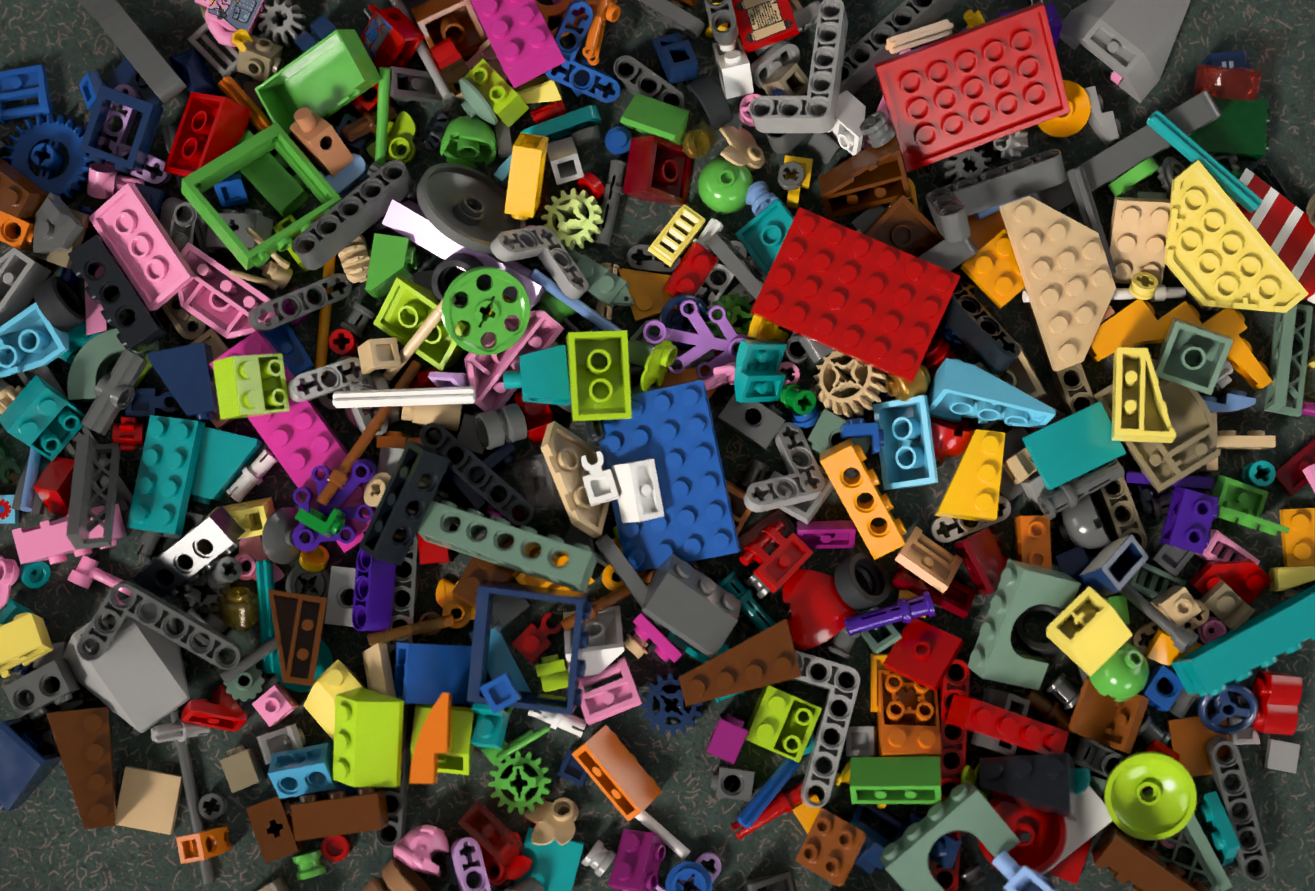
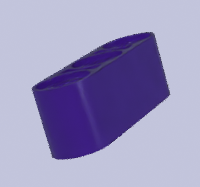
[352,549,396,631]

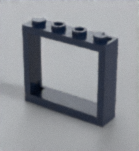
[467,580,592,715]

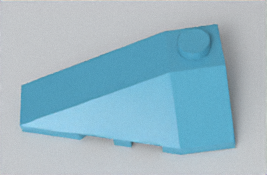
[927,358,1056,428]

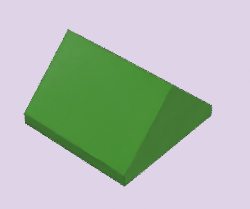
[620,93,689,146]

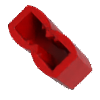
[1250,671,1302,735]

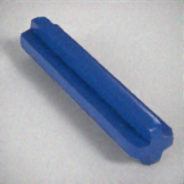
[737,757,800,829]

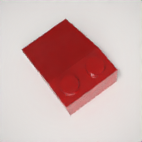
[163,92,252,177]

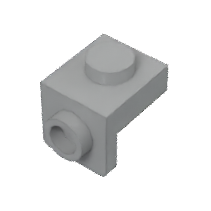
[256,724,306,765]

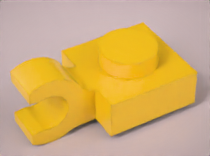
[784,155,813,209]
[747,315,790,343]

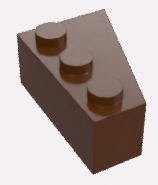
[818,134,912,219]
[452,525,541,610]
[268,589,327,686]
[290,787,389,841]

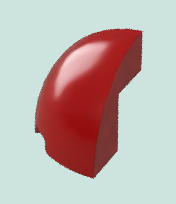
[783,569,857,651]

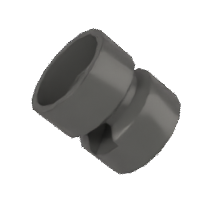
[475,403,527,450]

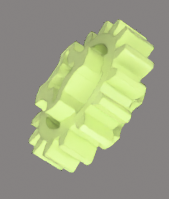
[541,188,604,251]

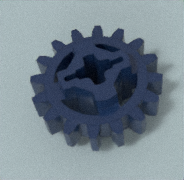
[640,672,703,736]

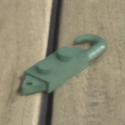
[542,245,635,309]

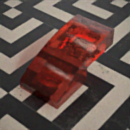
[1193,64,1262,101]

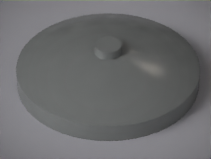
[417,163,526,254]

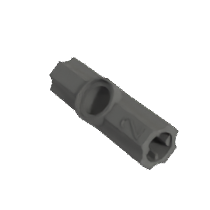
[81,348,148,436]

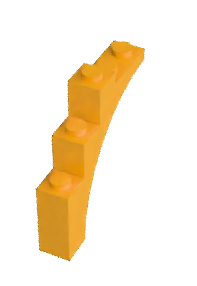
[1087,299,1273,391]

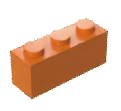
[571,725,663,822]

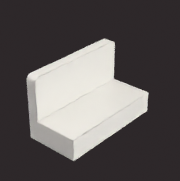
[612,458,664,523]

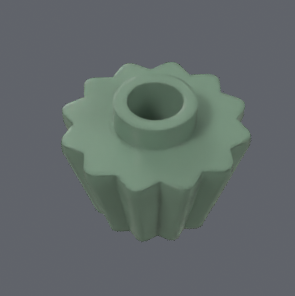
[223,664,265,702]

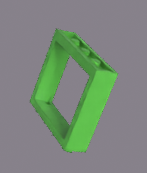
[181,122,342,271]

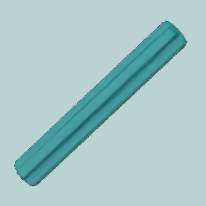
[256,560,278,674]

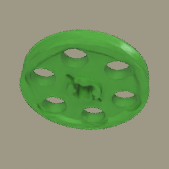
[441,266,530,355]

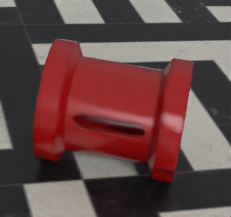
[329,329,359,357]

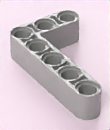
[749,0,848,133]
[791,651,860,808]

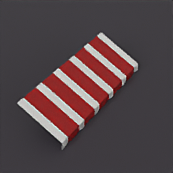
[1229,168,1315,304]

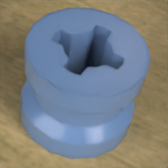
[746,181,778,216]

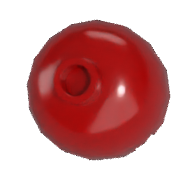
[918,417,975,462]

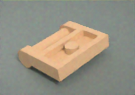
[895,526,963,593]

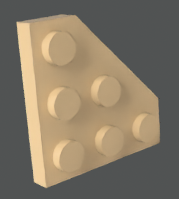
[541,421,610,538]

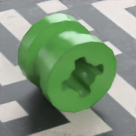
[292,849,326,880]

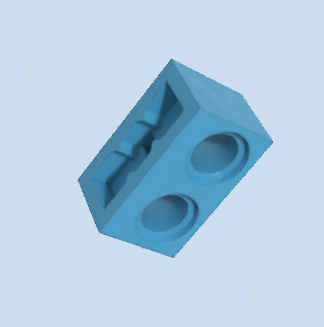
[268,743,337,799]

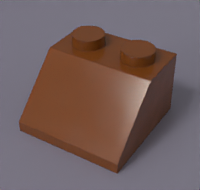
[411,0,487,69]

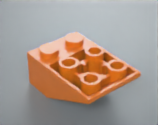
[876,670,942,757]

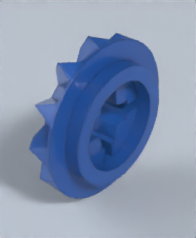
[665,861,712,891]

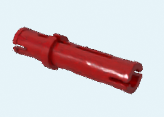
[730,780,814,841]

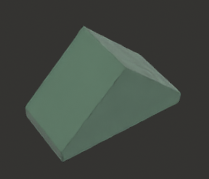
[854,605,902,654]

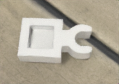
[581,451,619,507]

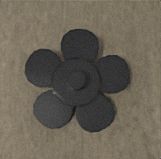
[1131,484,1153,517]

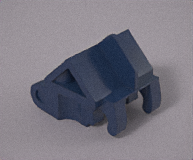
[848,804,909,874]

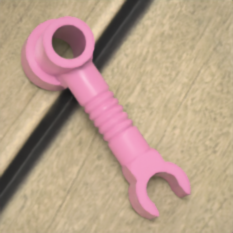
[67,555,132,597]

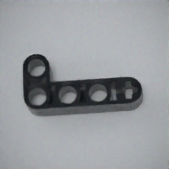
[942,268,1021,375]

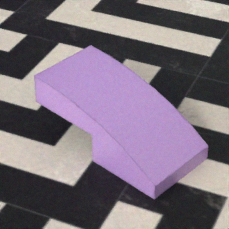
[428,371,469,388]

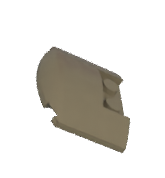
[1093,359,1220,493]

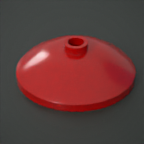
[978,798,1067,874]

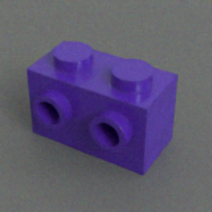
[1159,486,1219,554]

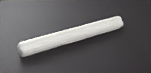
[333,386,476,408]

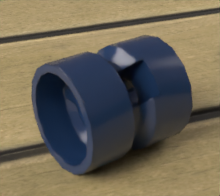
[293,14,337,53]

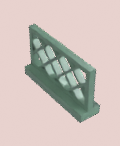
[1135,787,1233,891]

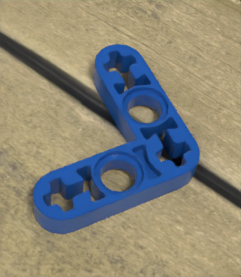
[545,0,620,103]

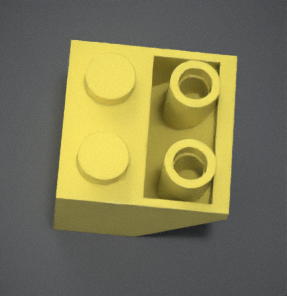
[1046,586,1132,677]

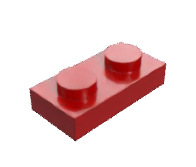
[662,243,718,306]

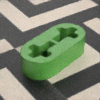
[1108,156,1160,197]

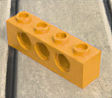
[820,438,907,560]

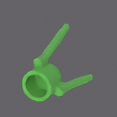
[480,707,550,766]

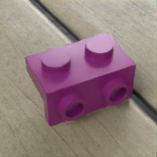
[608,829,666,891]

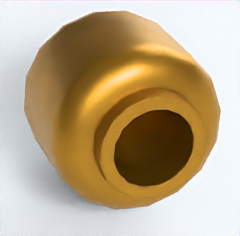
[885,363,931,402]

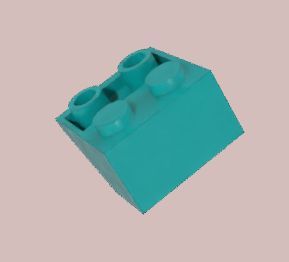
[0,375,86,461]

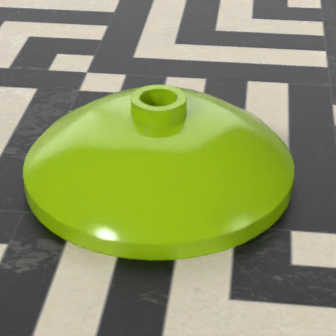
[1104,752,1197,840]

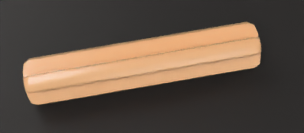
[885,19,954,54]

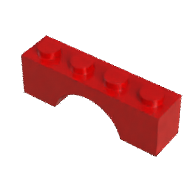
[946,694,1069,755]

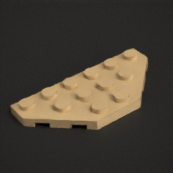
[999,196,1116,371]

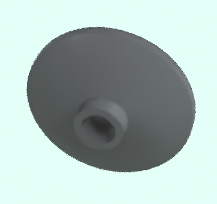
[262,507,309,564]

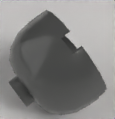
[1058,494,1111,550]

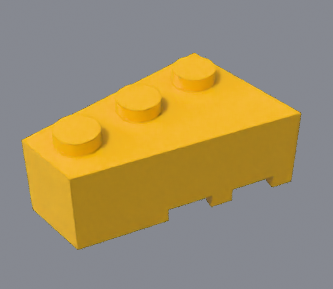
[934,429,1005,523]

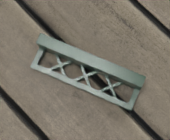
[1264,304,1313,417]

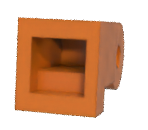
[176,825,232,864]

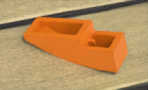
[409,693,452,784]

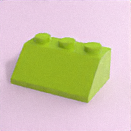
[333,687,404,787]

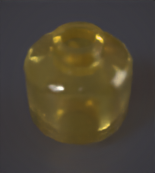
[220,586,259,632]

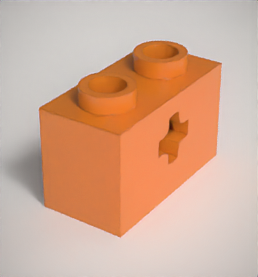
[1014,515,1052,569]

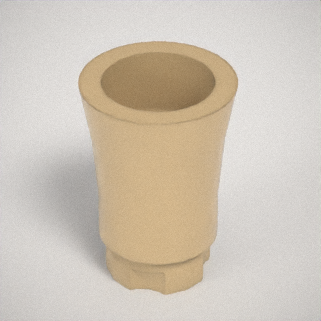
[401,404,462,433]

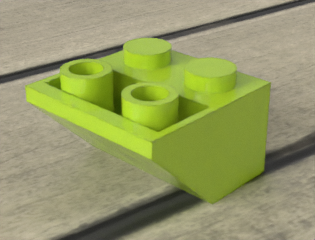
[213,353,290,420]
[745,685,822,763]
[410,704,475,775]

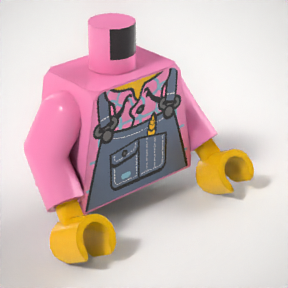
[194,0,267,52]

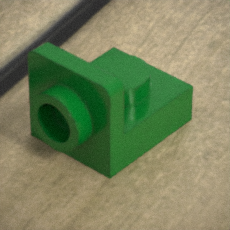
[295,508,346,539]

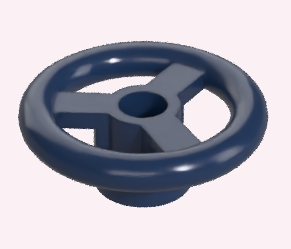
[659,294,710,351]
[1198,683,1259,735]

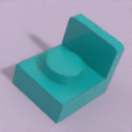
[470,703,510,749]

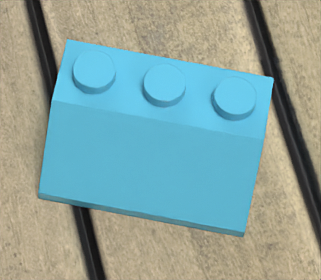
[873,395,938,490]

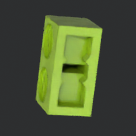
[464,59,529,128]

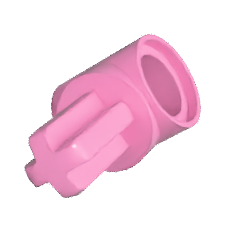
[87,162,145,199]

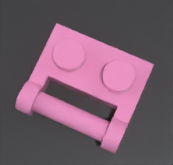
[578,656,643,725]

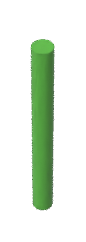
[375,67,391,166]

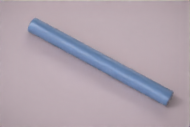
[528,269,628,336]

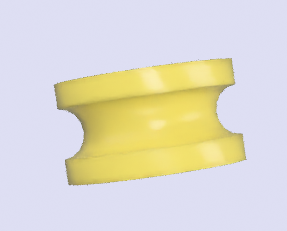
[1129,272,1158,300]

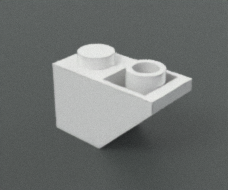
[712,38,754,99]
[820,90,866,156]

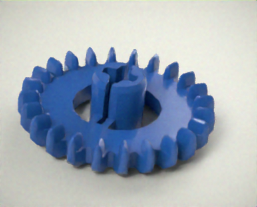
[2,113,95,200]

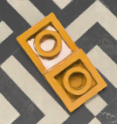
[1144,629,1202,668]

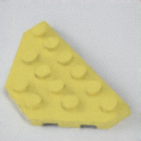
[1164,160,1309,313]

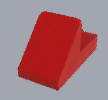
[514,392,558,445]
[180,685,247,732]

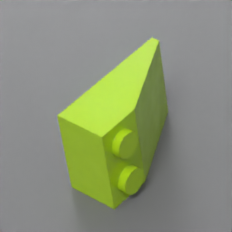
[373,276,470,372]
[566,330,632,421]

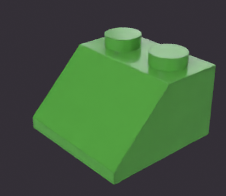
[365,233,420,300]

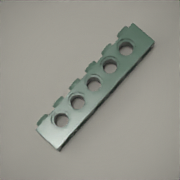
[417,500,597,593]

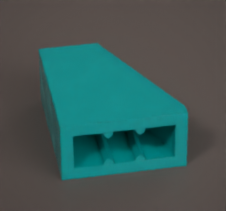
[190,427,264,505]

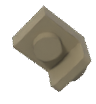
[1200,580,1254,631]

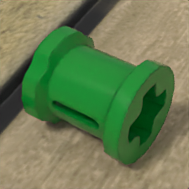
[779,383,816,415]

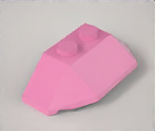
[178,242,276,339]
[464,310,564,413]

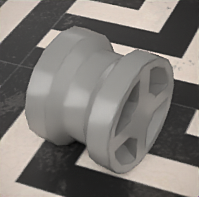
[581,839,617,877]

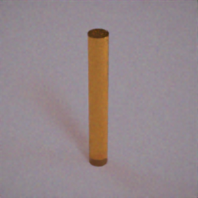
[367,614,456,646]

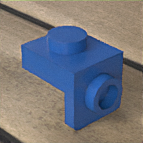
[840,418,884,454]

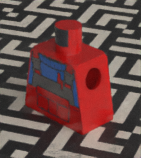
[361,4,425,71]

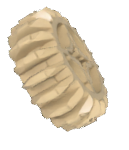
[813,350,889,417]

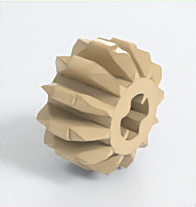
[338,235,371,284]

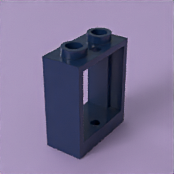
[79,85,164,174]

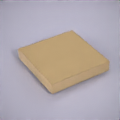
[117,766,183,835]

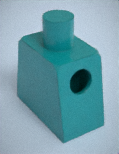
[503,345,570,406]

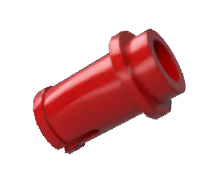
[530,100,568,125]

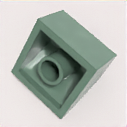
[1155,317,1234,395]

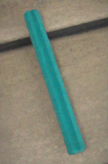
[1146,110,1262,213]

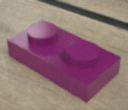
[796,520,856,549]

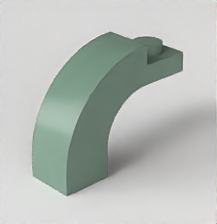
[67,328,159,403]

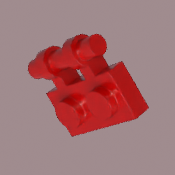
[739,520,814,593]

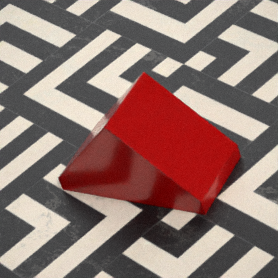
[33,456,75,516]

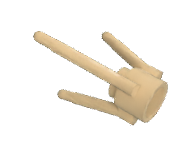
[230,227,293,290]

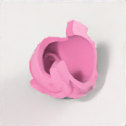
[393,825,450,877]

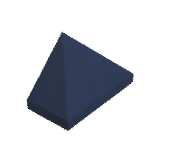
[169,48,222,96]

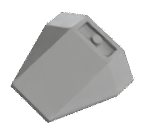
[1059,0,1191,103]
[62,597,190,733]

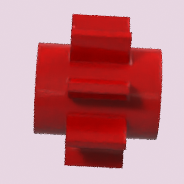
[112,417,145,451]

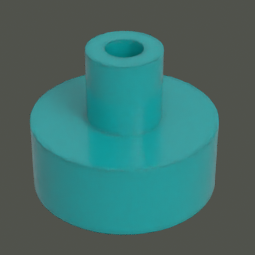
[19,561,51,588]

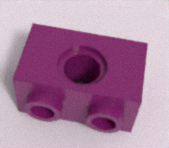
[706,713,748,764]

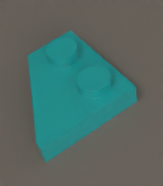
[1200,791,1241,866]

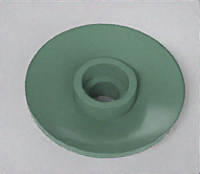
[459,77,498,125]

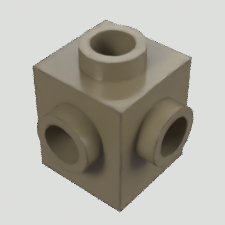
[237,35,284,82]

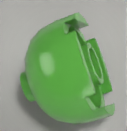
[440,115,497,168]
[698,157,753,215]
[1089,642,1149,702]

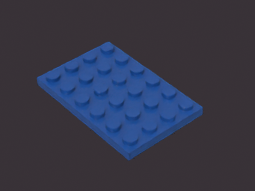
[599,379,741,572]

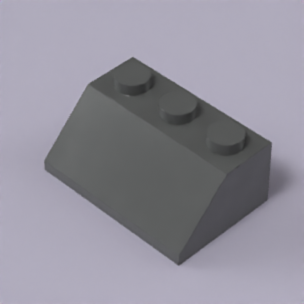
[642,554,742,659]

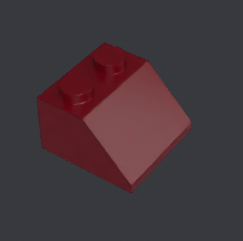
[623,135,694,206]
[953,527,1010,595]

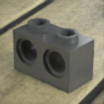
[3,658,81,720]

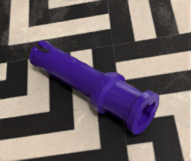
[844,591,935,636]

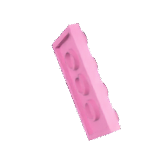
[89,183,196,311]

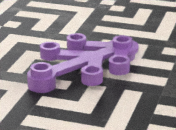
[643,299,751,379]

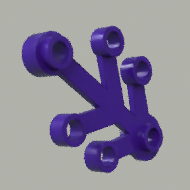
[292,459,377,551]

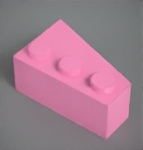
[12,504,127,565]

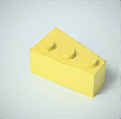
[1111,347,1176,443]
[0,612,54,678]

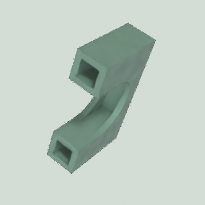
[967,559,1081,690]
[878,781,1020,891]

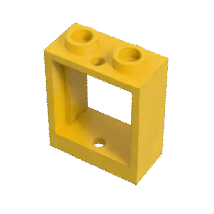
[504,132,549,220]

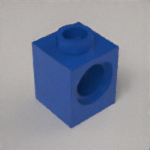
[1138,665,1183,712]

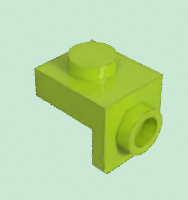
[535,654,569,692]

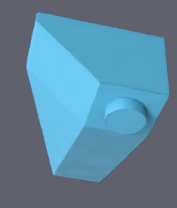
[0,302,69,378]

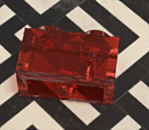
[458,801,525,868]

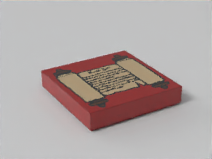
[732,0,800,53]

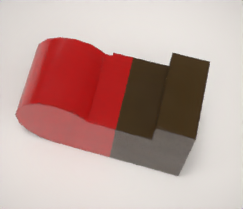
[430,37,470,96]

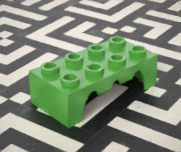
[255,29,382,138]

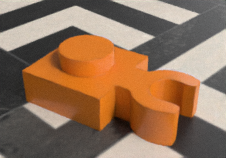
[376,431,429,449]

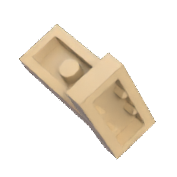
[1198,412,1276,472]

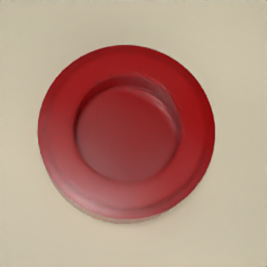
[577,172,605,201]
[321,834,351,862]

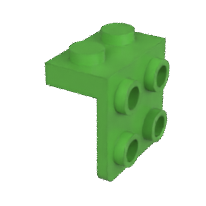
[1212,475,1290,536]

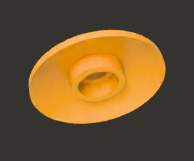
[1037,80,1091,138]

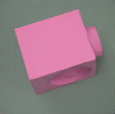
[252,684,300,726]

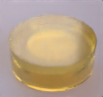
[682,129,710,159]

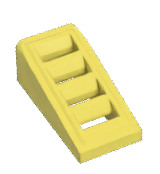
[511,74,562,104]
[648,204,705,267]
[1269,566,1315,591]

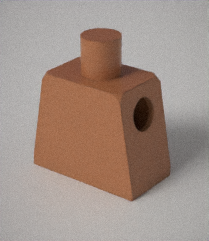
[290,107,354,177]

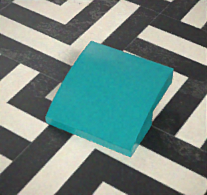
[734,340,787,403]
[514,827,584,891]

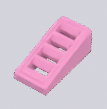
[1195,529,1260,565]

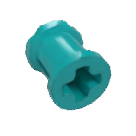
[1241,460,1276,488]

